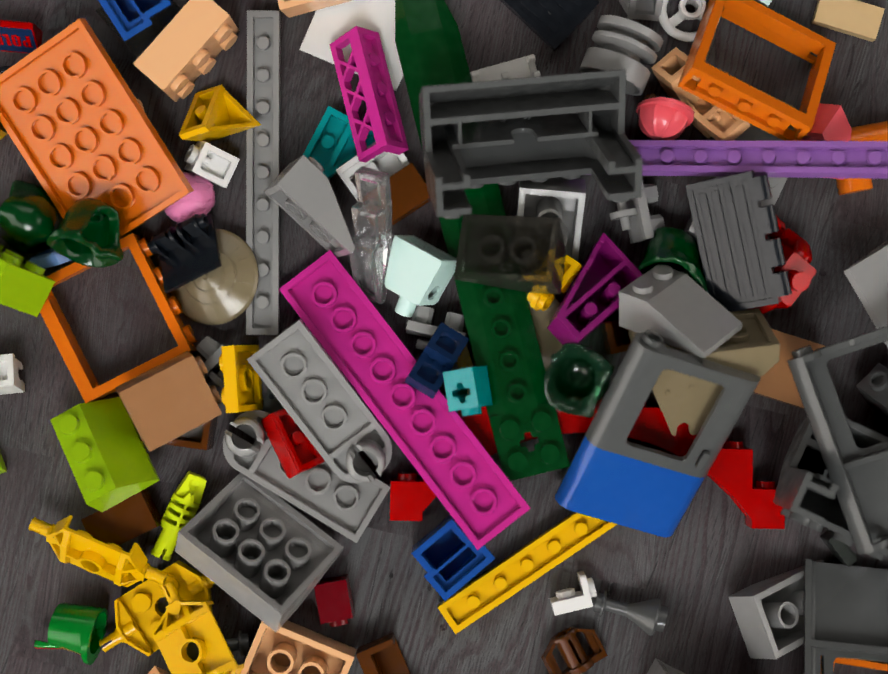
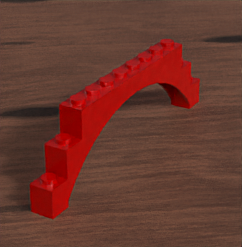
[390,398,785,529]

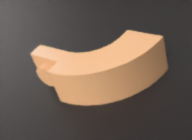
[651,47,751,140]

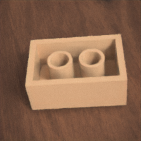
[133,0,239,102]
[240,620,357,674]

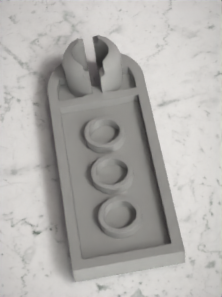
[247,318,392,483]
[223,410,390,543]

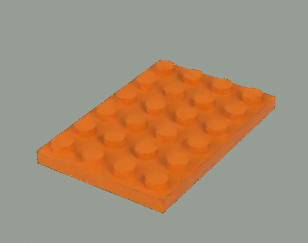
[0,18,194,239]

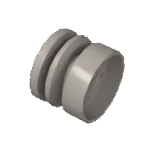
[579,15,664,96]

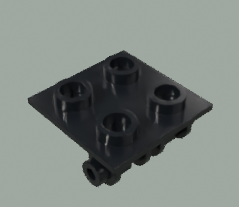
[148,214,221,294]

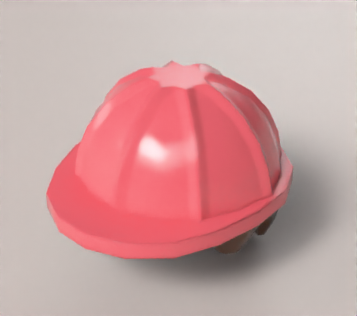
[636,94,694,140]

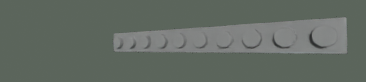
[246,10,281,335]

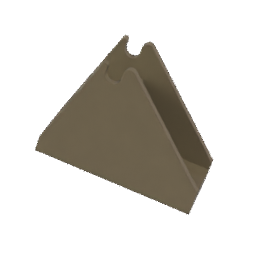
[629,308,780,436]

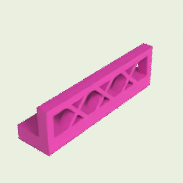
[329,26,409,163]

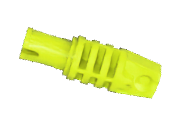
[150,471,207,561]

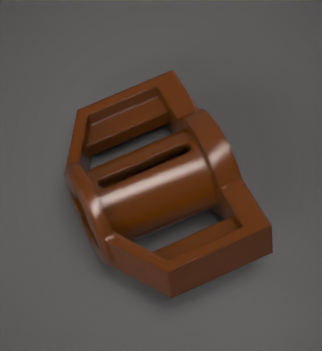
[541,627,608,674]

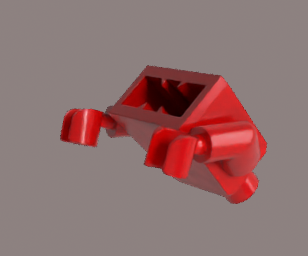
[748,215,817,314]

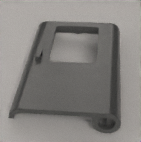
[787,325,888,554]
[804,559,888,674]

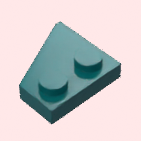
[303,106,375,179]

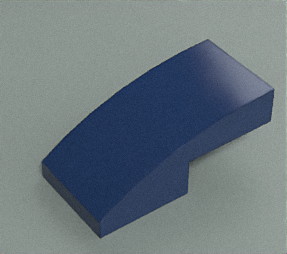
[405,322,469,399]

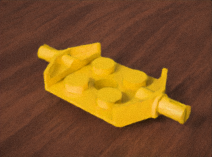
[29,515,168,587]
[99,560,215,657]
[152,581,244,674]

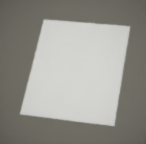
[299,0,403,91]

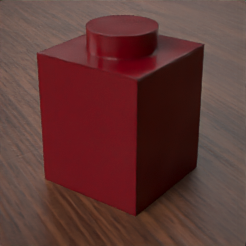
[314,574,355,627]

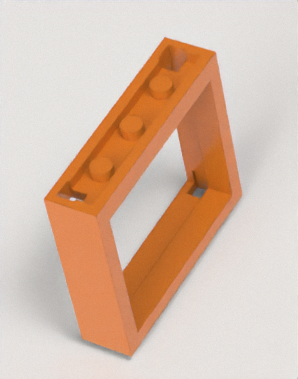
[678,0,836,141]
[40,233,197,403]

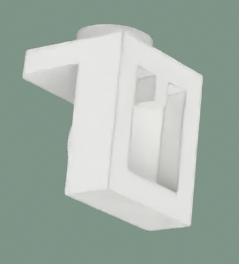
[184,141,240,188]
[550,571,597,616]

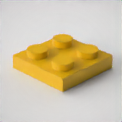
[219,345,263,413]

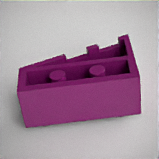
[547,232,643,352]

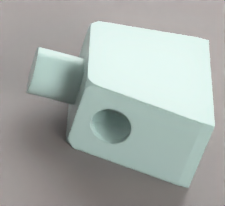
[384,235,460,317]

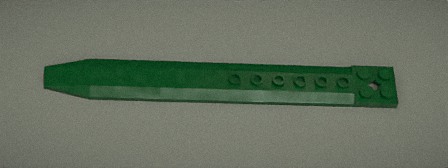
[395,0,570,481]

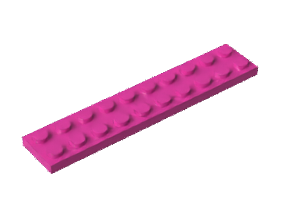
[279,250,531,550]

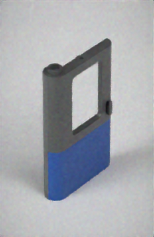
[555,330,761,538]

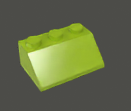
[50,397,160,513]

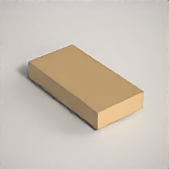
[811,0,885,42]

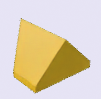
[179,84,261,142]

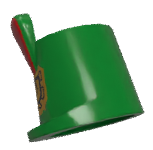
[34,603,108,665]

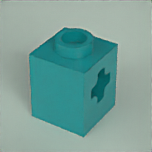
[443,366,493,417]

